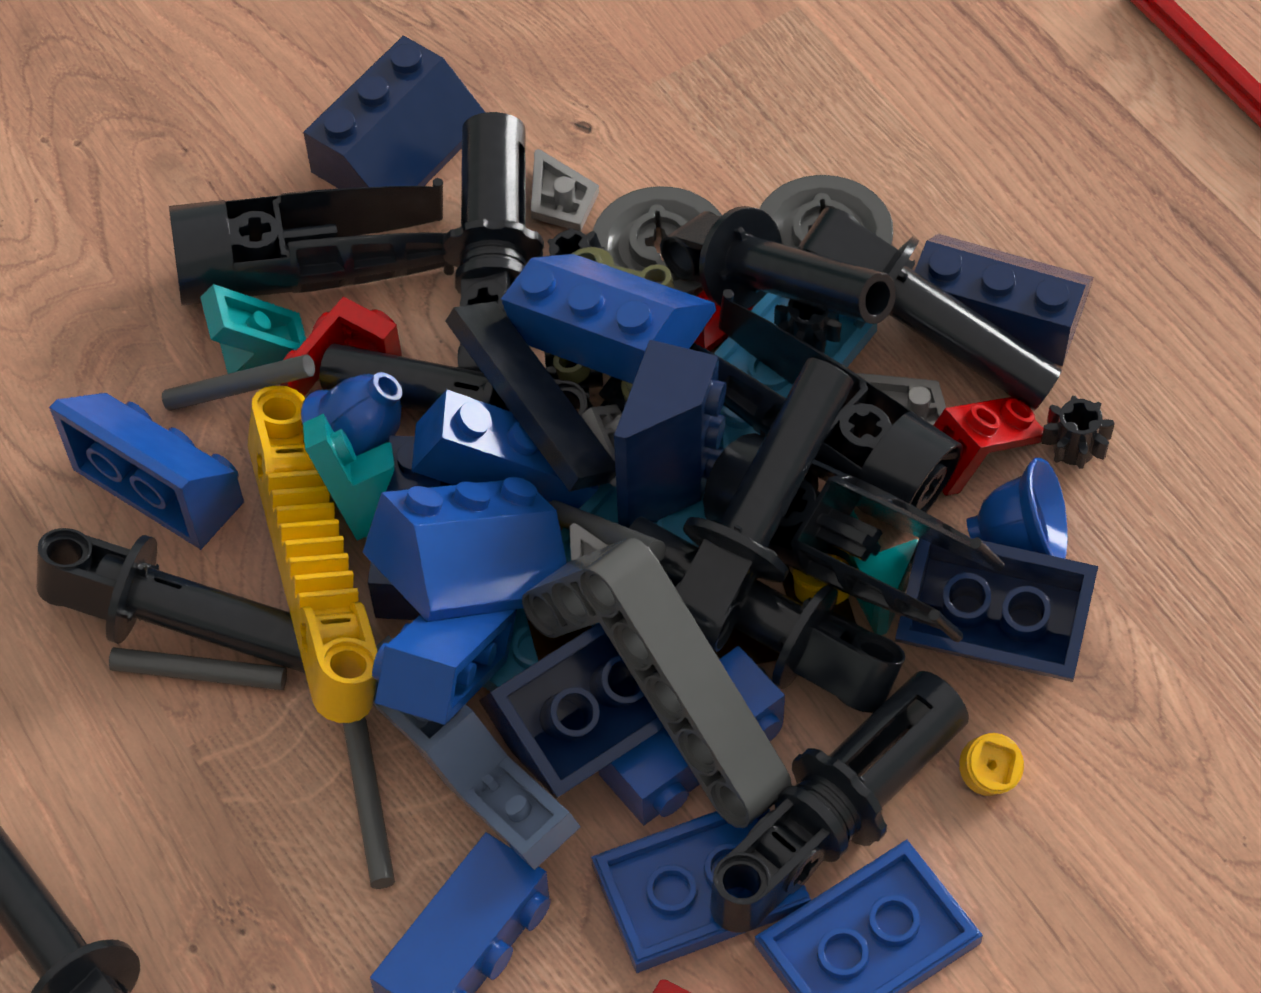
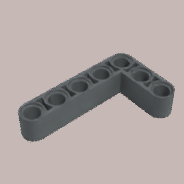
[522,538,792,828]

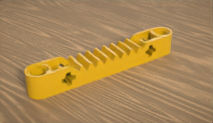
[248,385,378,723]

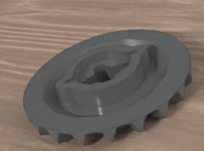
[759,175,893,248]
[593,186,722,295]

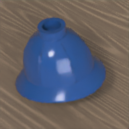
[301,372,402,456]
[966,458,1068,559]

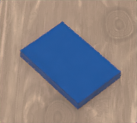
[591,809,811,973]
[754,839,983,993]

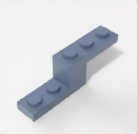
[373,635,581,870]

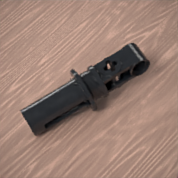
[443,112,544,372]
[710,671,969,933]

